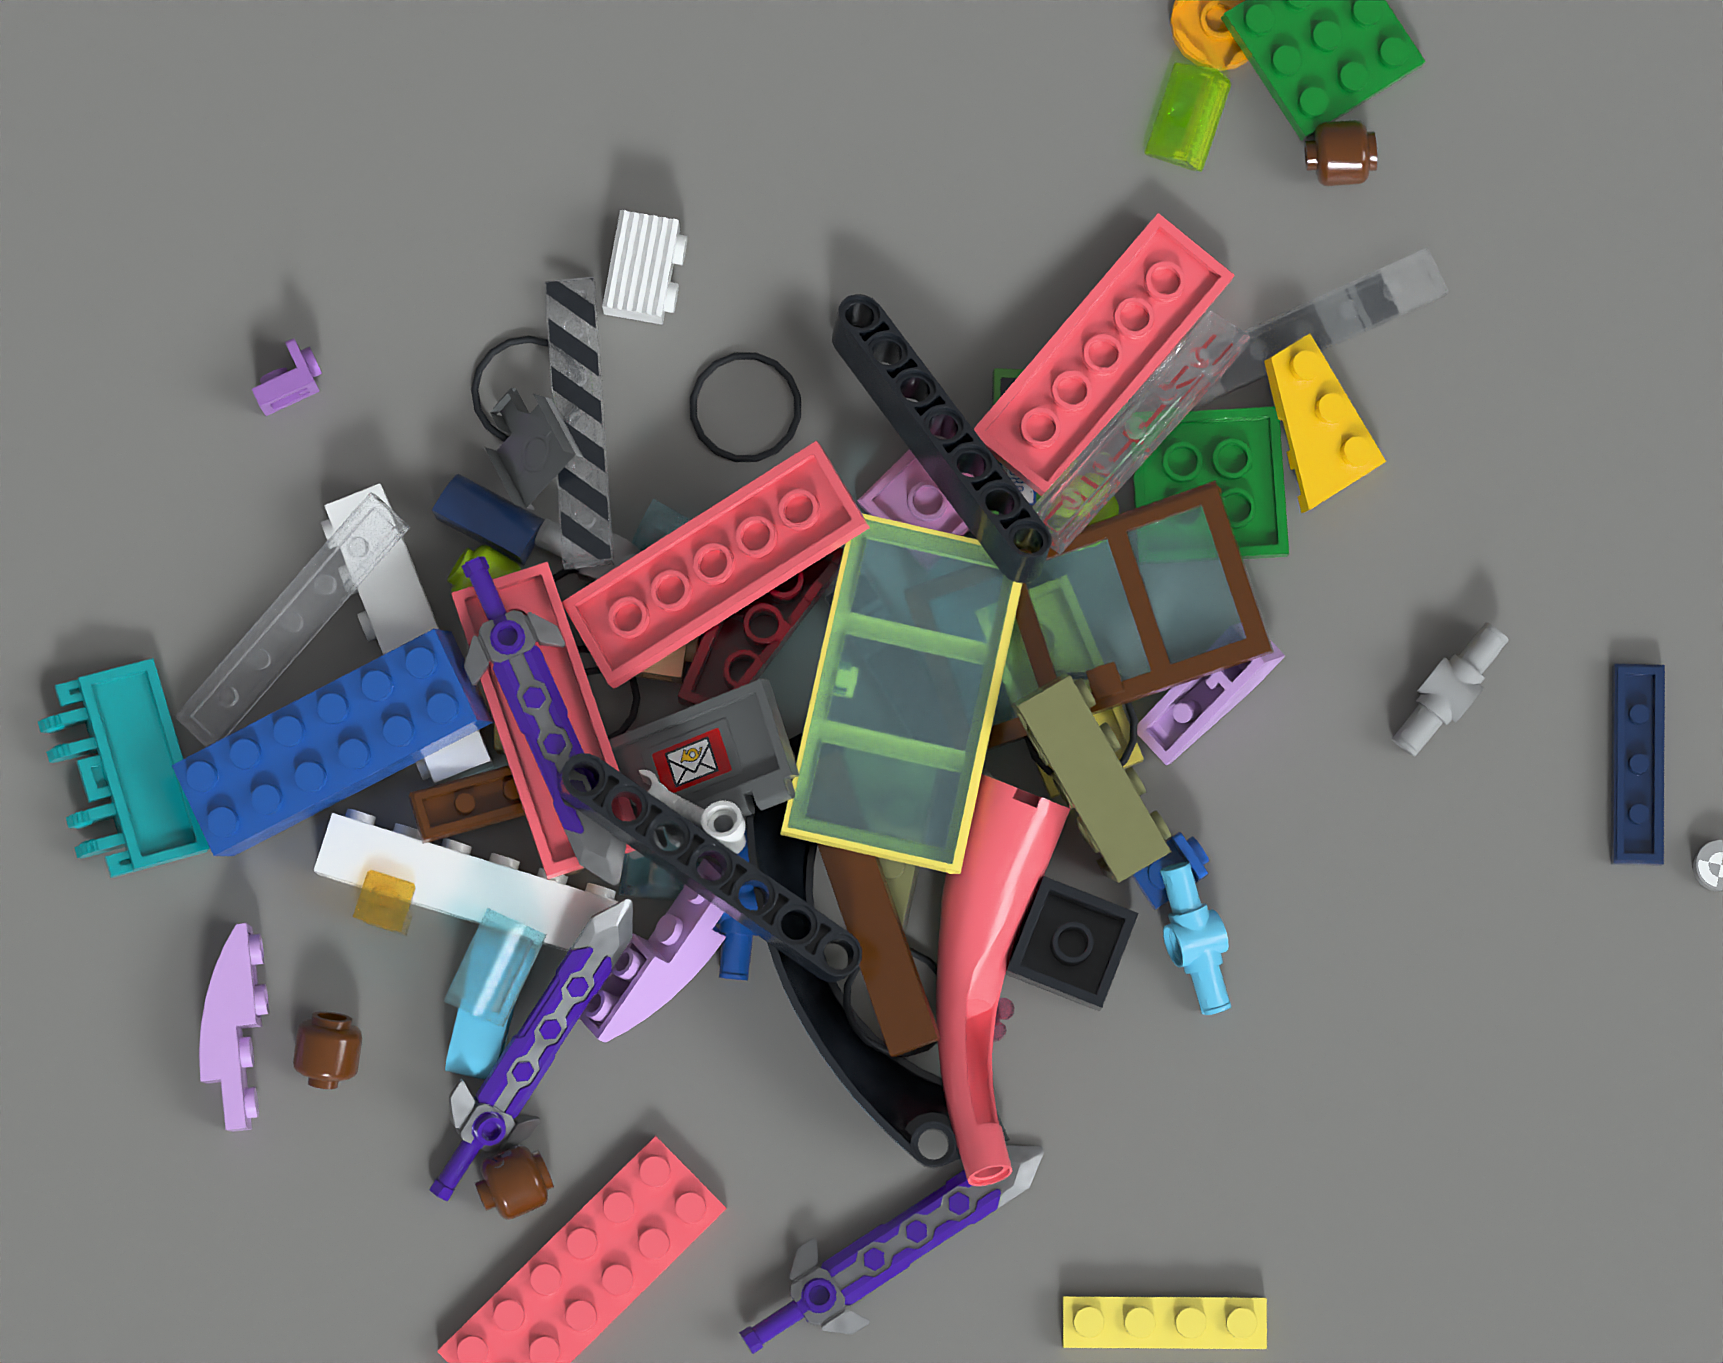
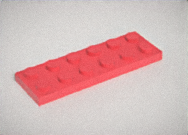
[974,213,1235,500]
[562,440,870,689]
[451,561,636,880]
[437,1136,727,1363]

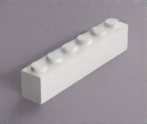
[321,483,494,785]
[314,808,619,952]

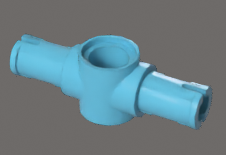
[1160,862,1232,1015]

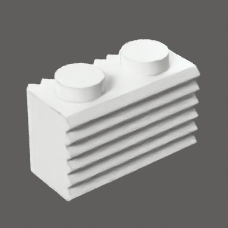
[602,210,688,325]

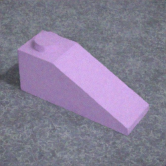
[1137,623,1285,765]

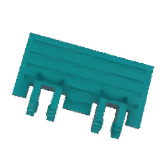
[38,658,210,878]

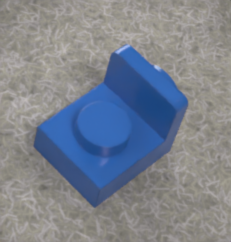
[1131,832,1209,910]

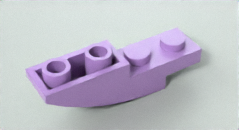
[579,858,726,1043]
[199,923,269,1132]

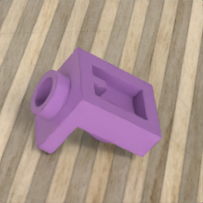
[252,338,322,416]

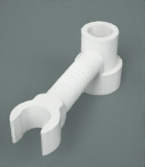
[630,770,746,854]

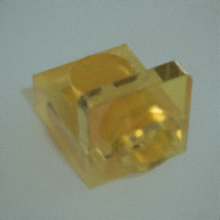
[353,870,416,936]

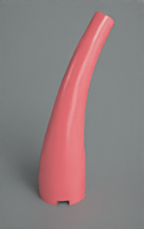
[936,774,1070,1186]

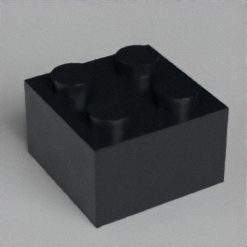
[1005,876,1139,1011]

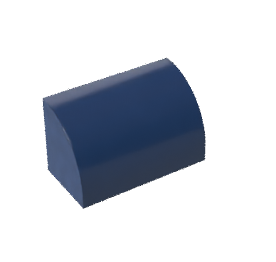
[432,474,545,566]

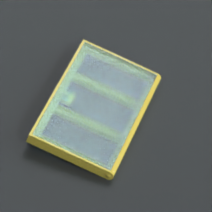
[780,513,1028,874]

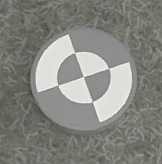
[1693,840,1723,891]

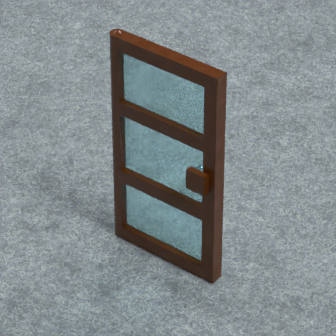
[903,480,1274,752]

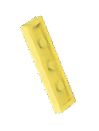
[1062,1296,1267,1349]

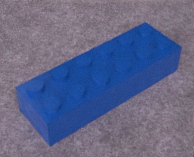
[172,629,494,856]

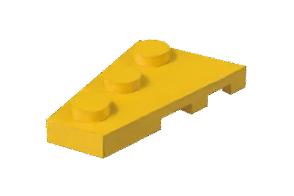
[1264,334,1386,513]

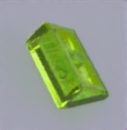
[1145,62,1231,172]

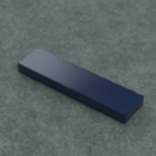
[1611,664,1665,866]

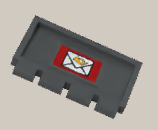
[609,679,800,860]

